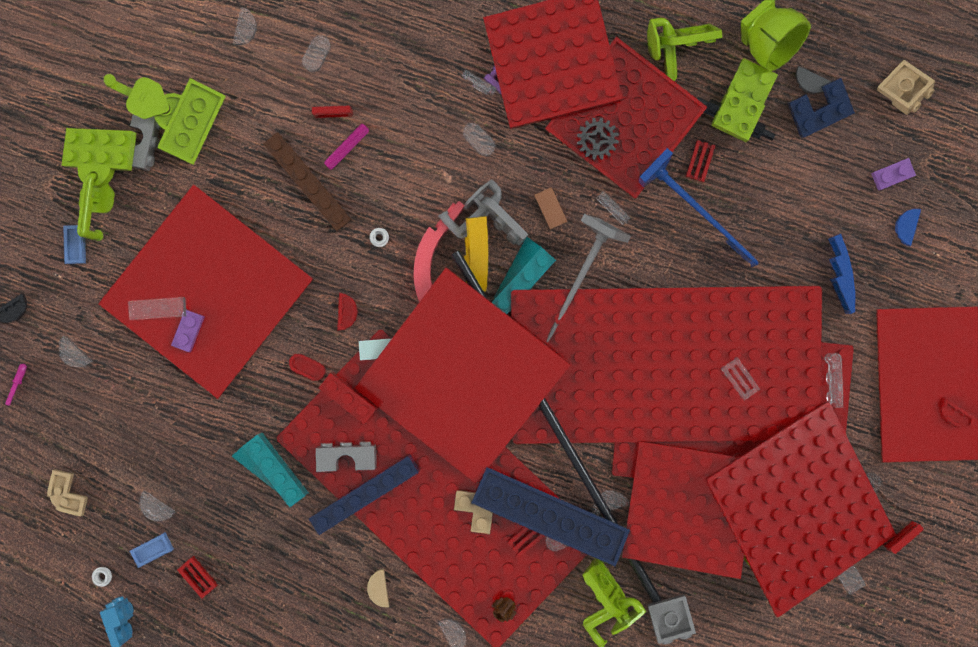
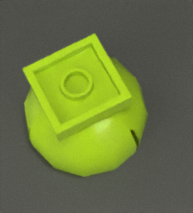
[741,0,811,71]

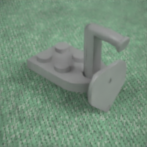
[438,179,528,246]

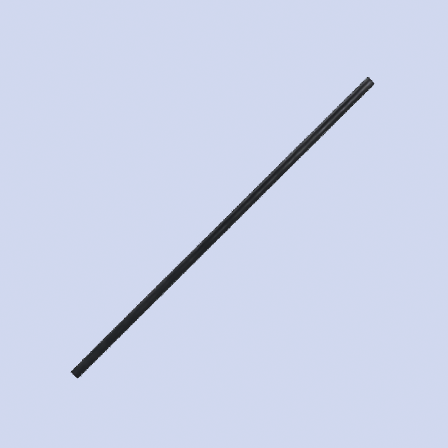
[451,250,662,603]

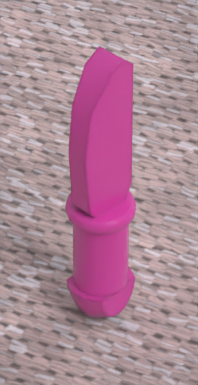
[5,364,27,406]

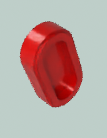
[289,354,326,381]

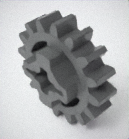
[577,118,619,160]

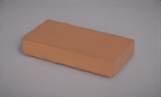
[534,187,567,230]

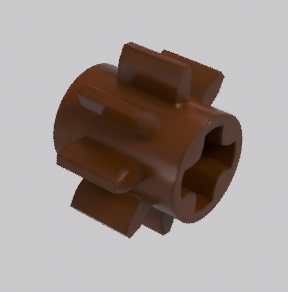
[492,597,516,622]

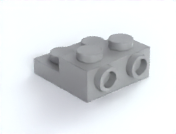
[647,594,696,645]

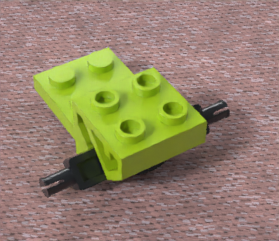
[697,58,778,142]

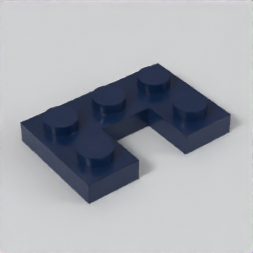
[787,78,855,138]

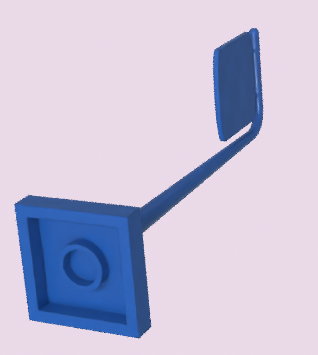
[638,148,759,267]

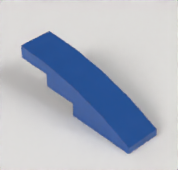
[828,234,855,314]

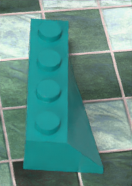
[492,237,556,314]
[232,433,309,507]

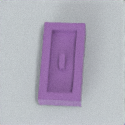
[871,158,916,191]
[171,310,205,352]

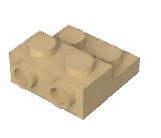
[877,60,935,115]

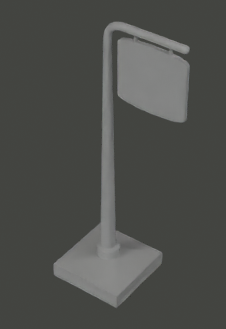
[547,214,631,342]

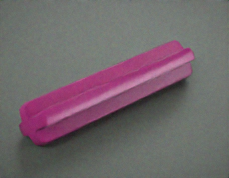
[324,124,369,170]

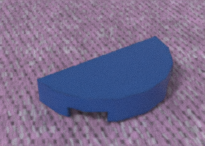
[895,209,921,246]

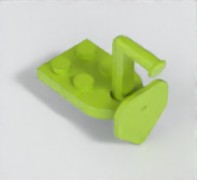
[647,18,722,81]
[583,559,646,647]

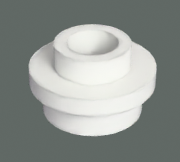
[370,228,389,247]
[92,567,112,587]

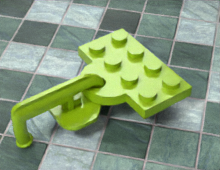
[103,74,226,165]
[61,128,136,241]

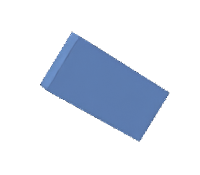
[63,225,86,264]
[130,532,174,568]

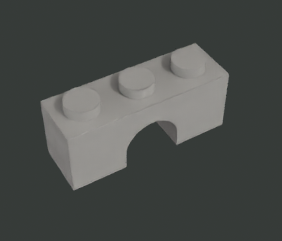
[130,115,162,171]
[316,441,377,472]

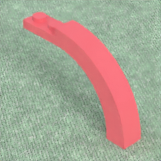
[414,201,465,302]

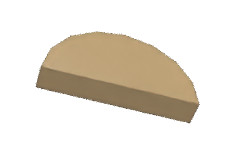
[367,568,390,607]

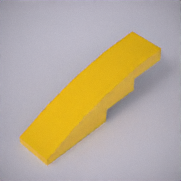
[464,216,488,291]

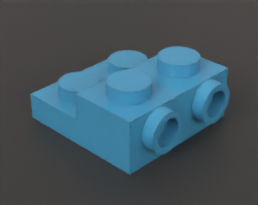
[100,596,134,647]

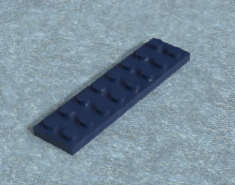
[471,467,630,567]

